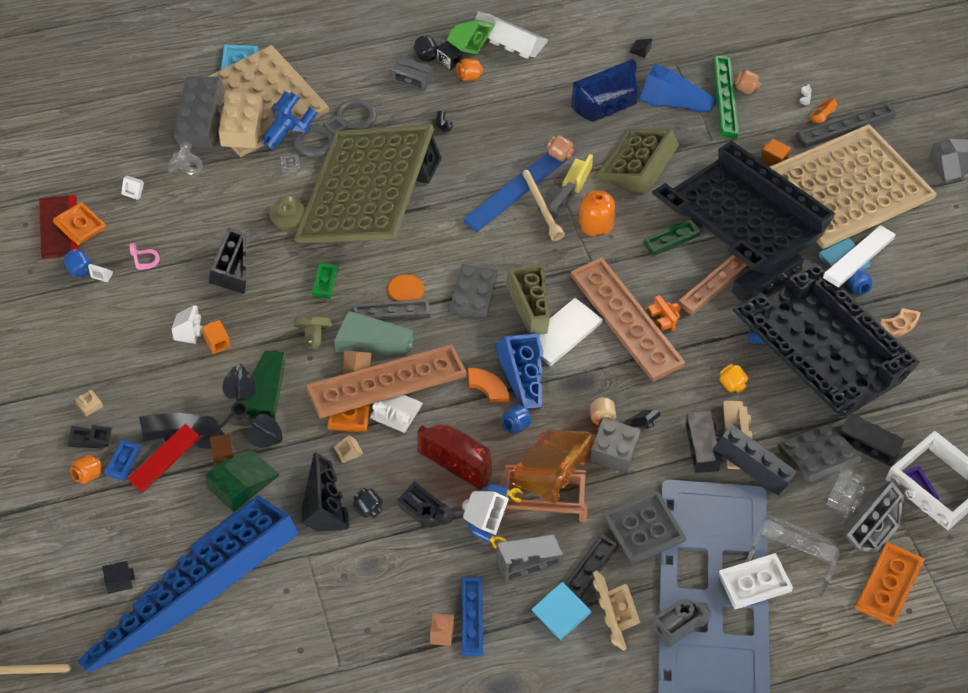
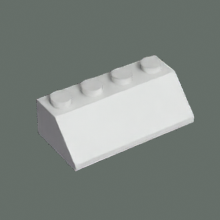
[475,11,548,59]

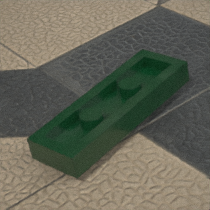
[643,219,700,256]

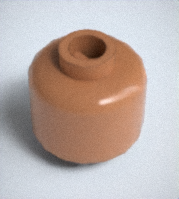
[734,69,761,95]
[547,135,575,162]

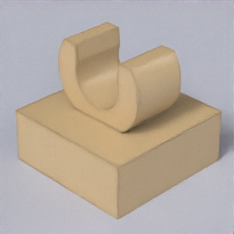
[75,390,103,417]

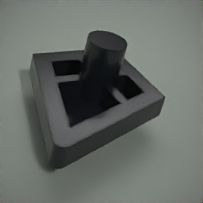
[624,410,661,429]

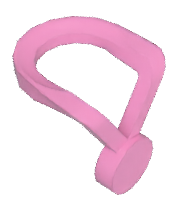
[130,243,160,270]

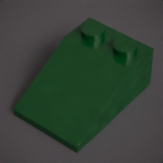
[205,450,279,512]

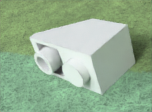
[172,305,203,344]

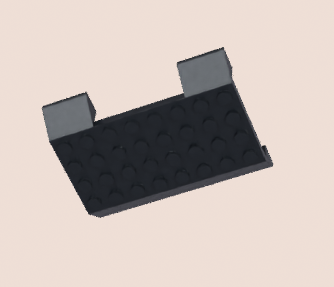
[652,140,835,274]

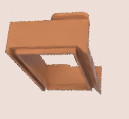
[500,465,587,523]

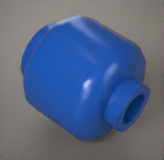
[64,249,92,278]
[844,268,873,296]
[502,405,531,434]

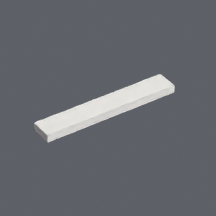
[823,225,896,287]

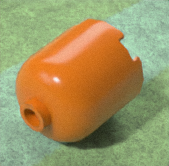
[578,190,615,237]

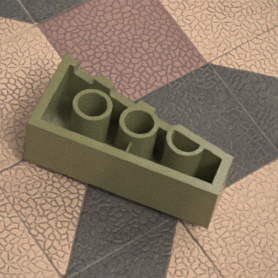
[506,263,550,335]

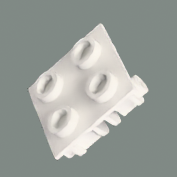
[370,395,423,433]

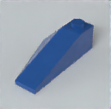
[639,64,716,113]
[495,334,543,410]

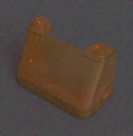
[512,430,595,504]

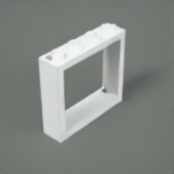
[886,431,968,530]

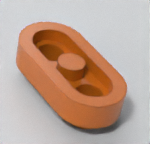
[809,97,837,124]

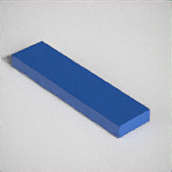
[461,577,483,656]

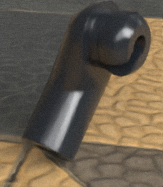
[436,111,454,132]

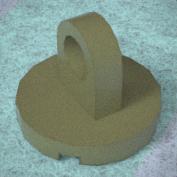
[269,196,305,231]
[294,317,333,350]

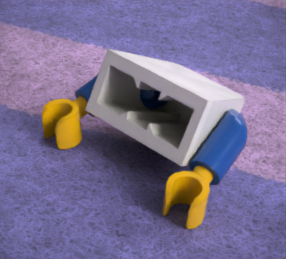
[462,484,523,549]

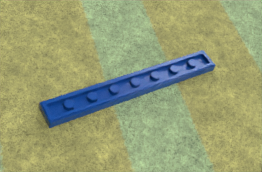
[464,149,575,232]

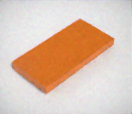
[855,541,924,626]

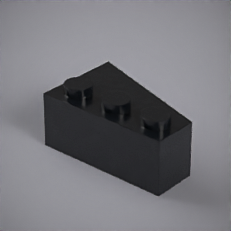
[209,228,246,294]

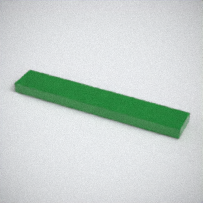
[712,55,739,139]

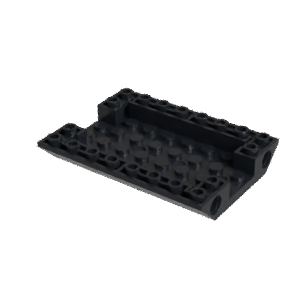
[733,263,920,417]

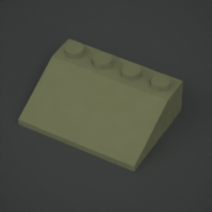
[596,129,679,193]

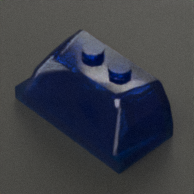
[571,59,638,122]

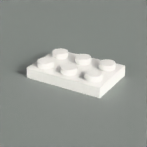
[718,553,793,609]

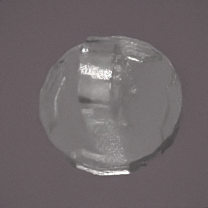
[167,140,203,175]

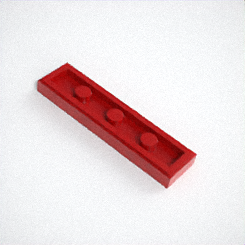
[128,423,200,493]

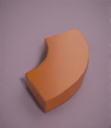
[468,368,509,403]

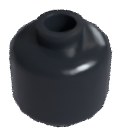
[414,35,438,61]
[353,488,383,518]

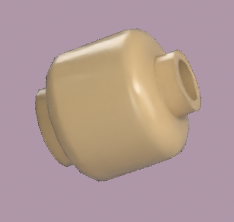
[590,397,616,426]

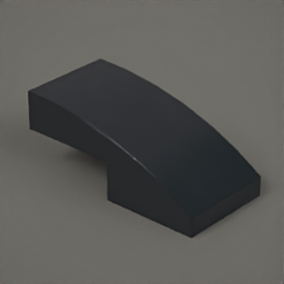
[68,425,112,448]

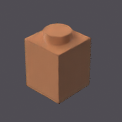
[430,613,454,646]

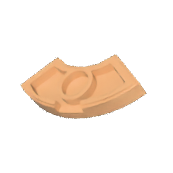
[880,308,921,338]

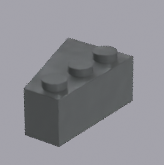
[496,534,563,584]

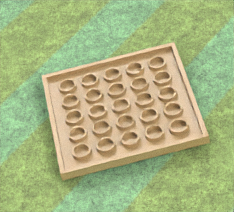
[208,45,329,158]

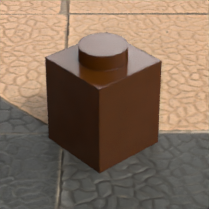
[210,434,233,466]

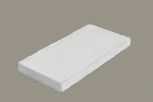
[539,298,603,367]

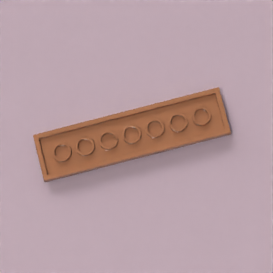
[570,257,685,382]
[306,344,466,419]

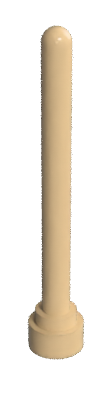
[523,170,565,241]
[0,664,71,674]

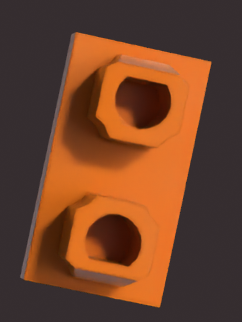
[647,295,681,332]

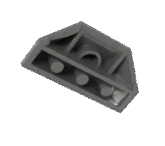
[844,481,904,553]

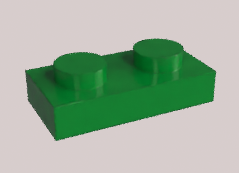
[312,263,338,299]

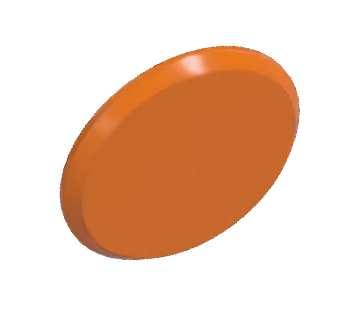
[387,274,424,301]

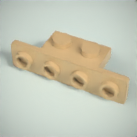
[723,401,752,469]
[593,571,640,651]

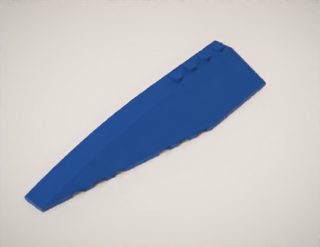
[77,495,299,673]

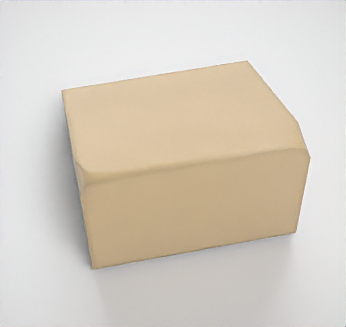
[334,435,363,463]

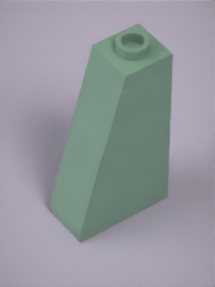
[334,311,415,356]

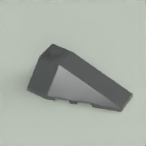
[929,139,968,183]

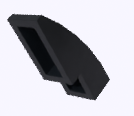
[139,413,200,442]

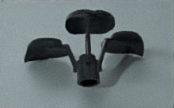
[192,364,283,449]

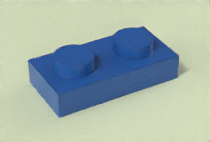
[105,440,141,481]

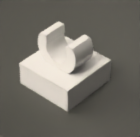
[121,176,144,200]

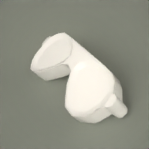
[800,84,812,106]

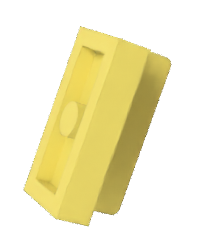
[562,154,593,193]

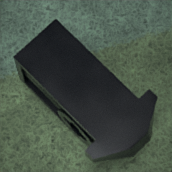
[397,481,454,528]

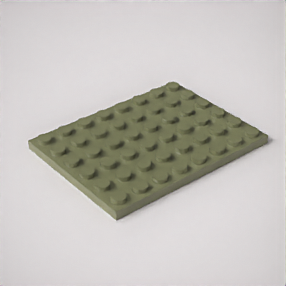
[294,124,434,244]

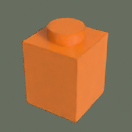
[761,139,791,166]
[202,320,230,354]

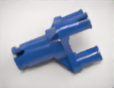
[260,91,318,151]

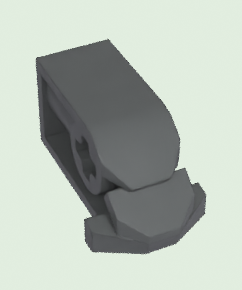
[652,599,712,647]

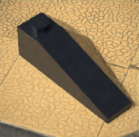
[302,452,349,532]

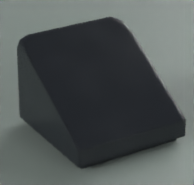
[629,38,653,58]

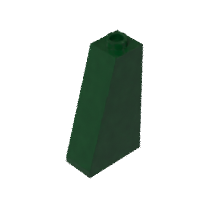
[236,350,285,419]

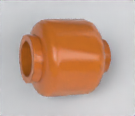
[456,58,483,81]
[70,454,102,484]

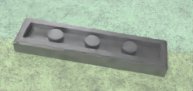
[353,299,430,321]

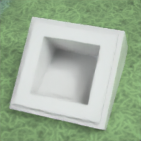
[88,264,113,282]

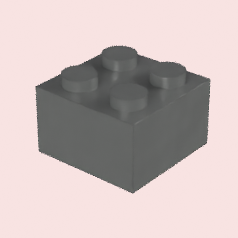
[590,418,641,474]

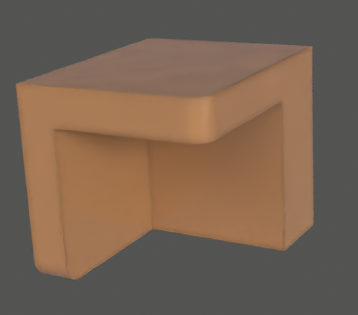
[343,350,371,374]

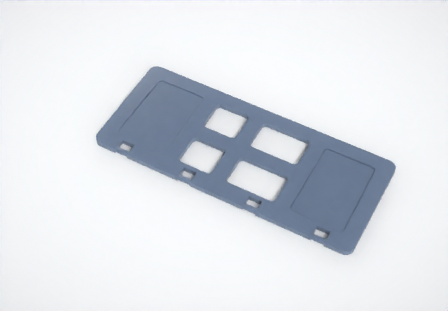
[658,480,770,693]

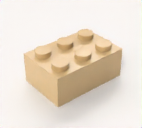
[219,92,264,148]

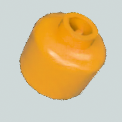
[719,364,748,393]

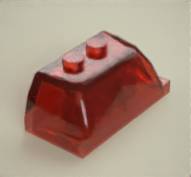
[417,424,492,490]

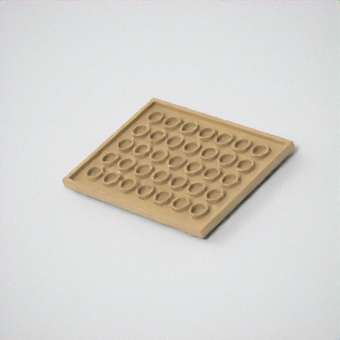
[770,124,937,249]

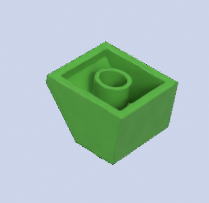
[447,20,495,54]

